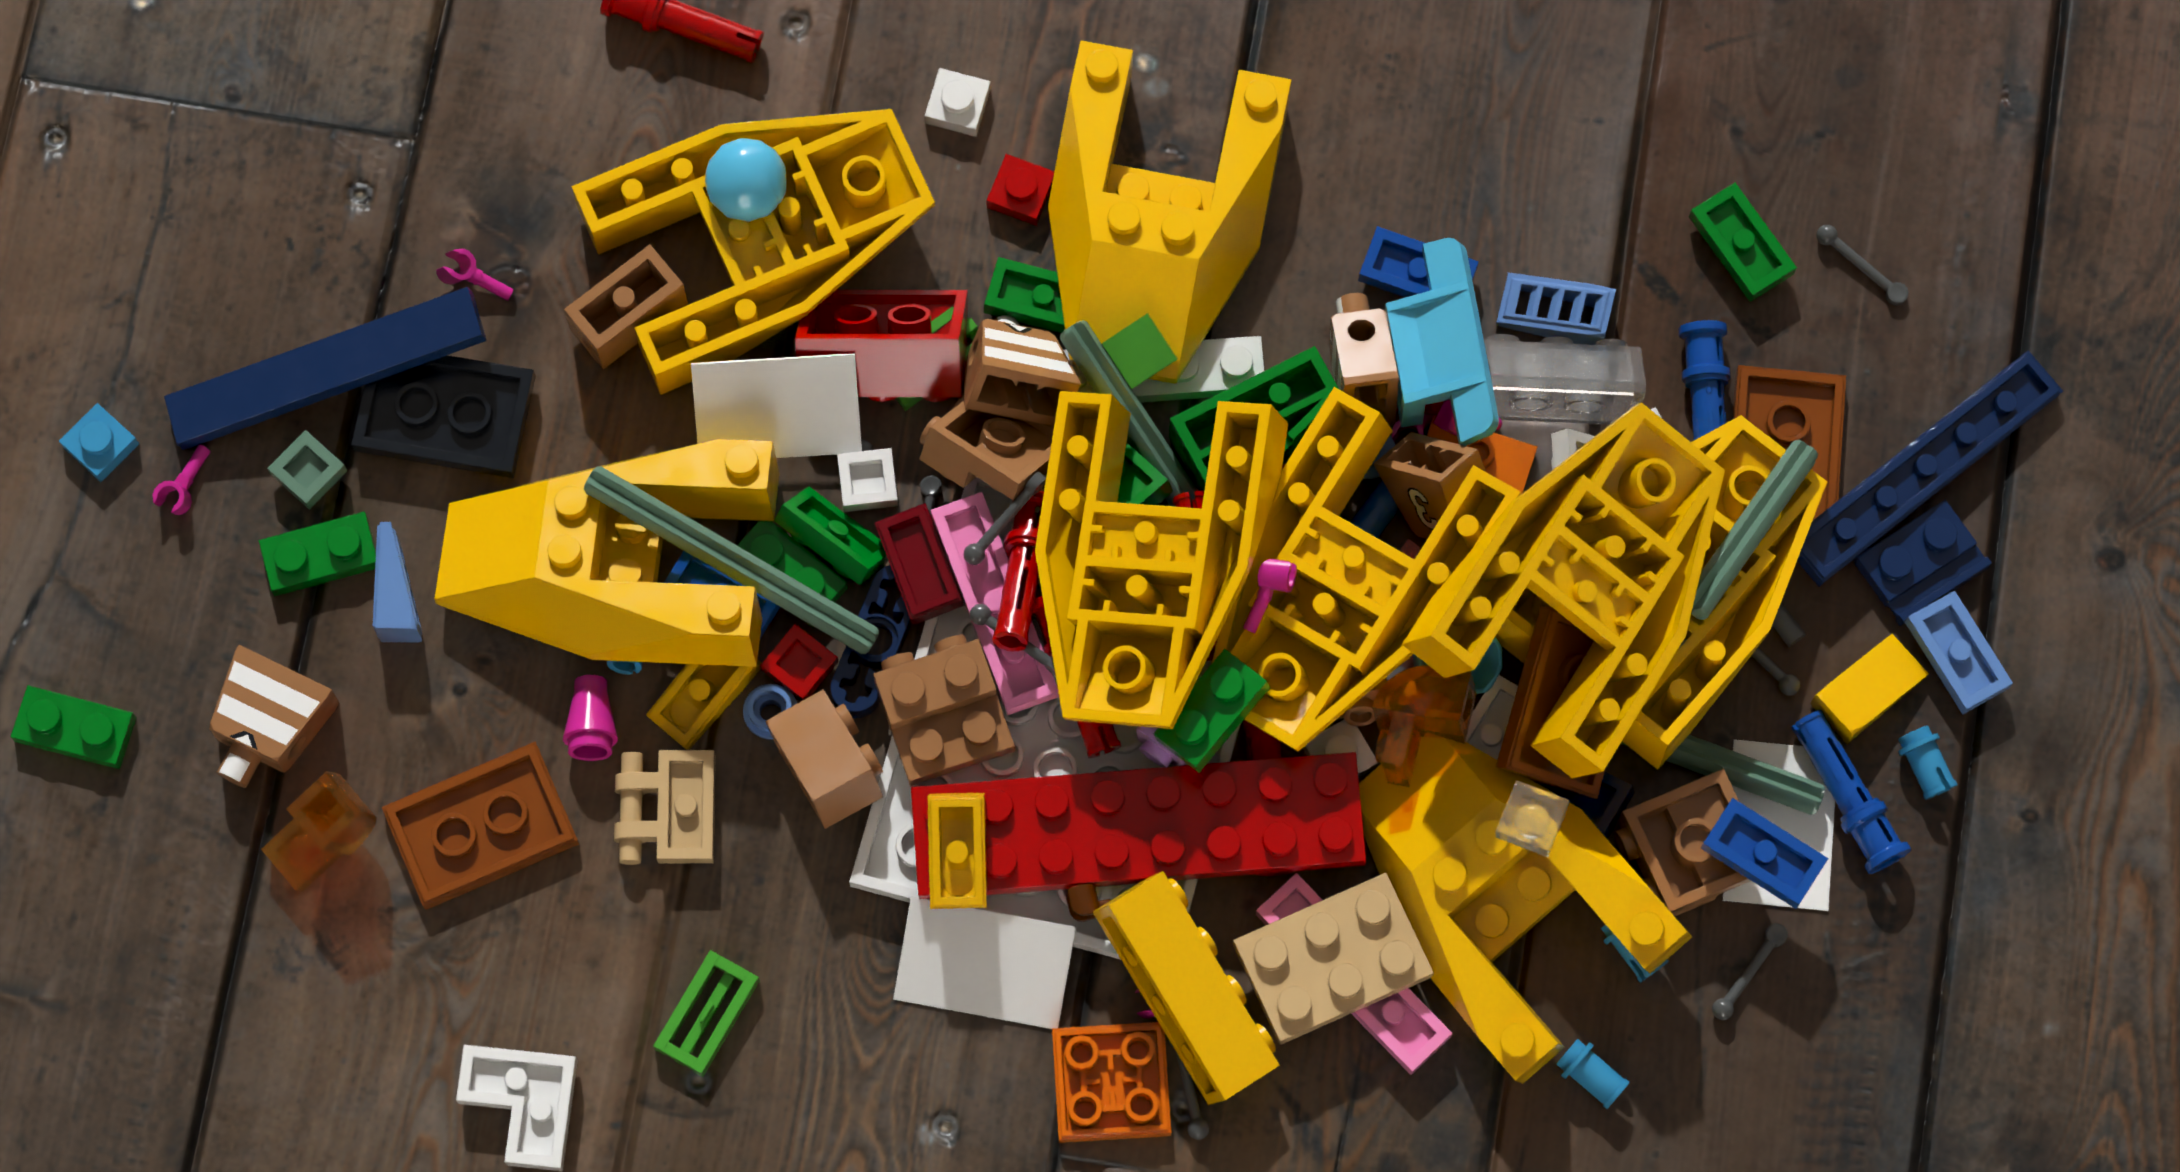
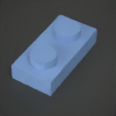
[1905,591,2013,715]

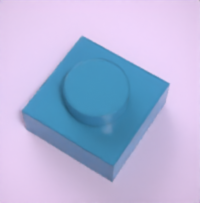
[59,403,139,482]

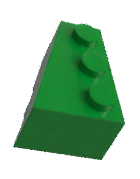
[1169,346,1340,491]

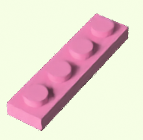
[930,492,1059,716]
[1255,873,1453,1075]

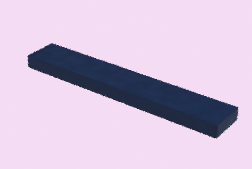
[164,287,487,450]
[1797,350,2063,587]

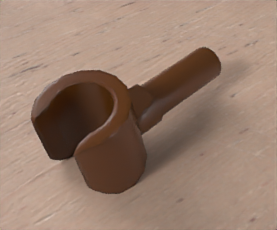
[1066,883,1111,922]

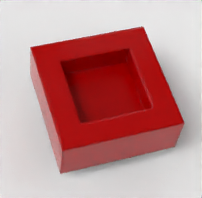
[986,154,1055,226]
[760,624,839,701]

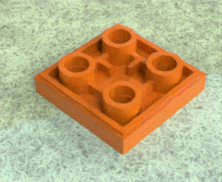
[1052,1022,1171,1143]

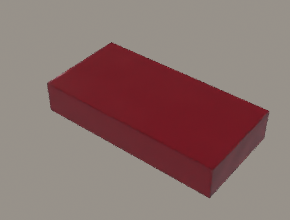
[875,503,965,625]

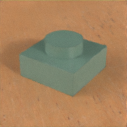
[267,430,347,510]

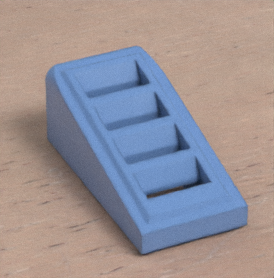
[1496,272,1616,350]
[373,522,423,643]

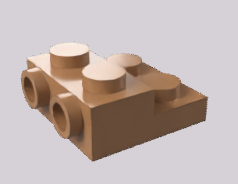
[919,395,1054,500]
[873,635,1015,786]
[1614,769,1751,917]

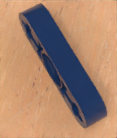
[831,565,912,718]

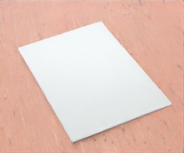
[691,353,862,458]
[1723,739,1835,911]
[893,896,1076,1029]

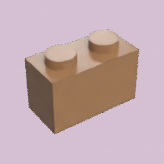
[564,244,688,370]
[765,689,883,829]

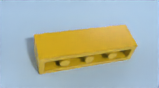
[1093,871,1280,1105]

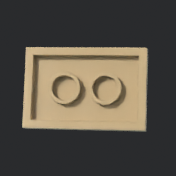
[1233,872,1434,1045]

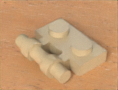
[614,750,716,865]

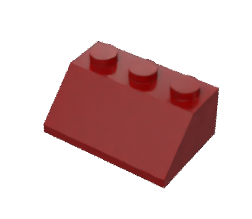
[795,290,968,402]

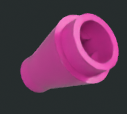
[563,675,618,761]

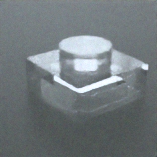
[1495,780,1569,857]

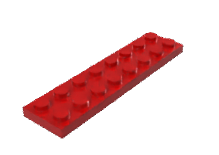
[911,752,1366,900]

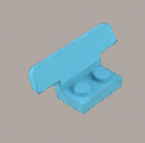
[1385,238,1499,446]

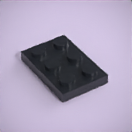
[351,355,536,478]

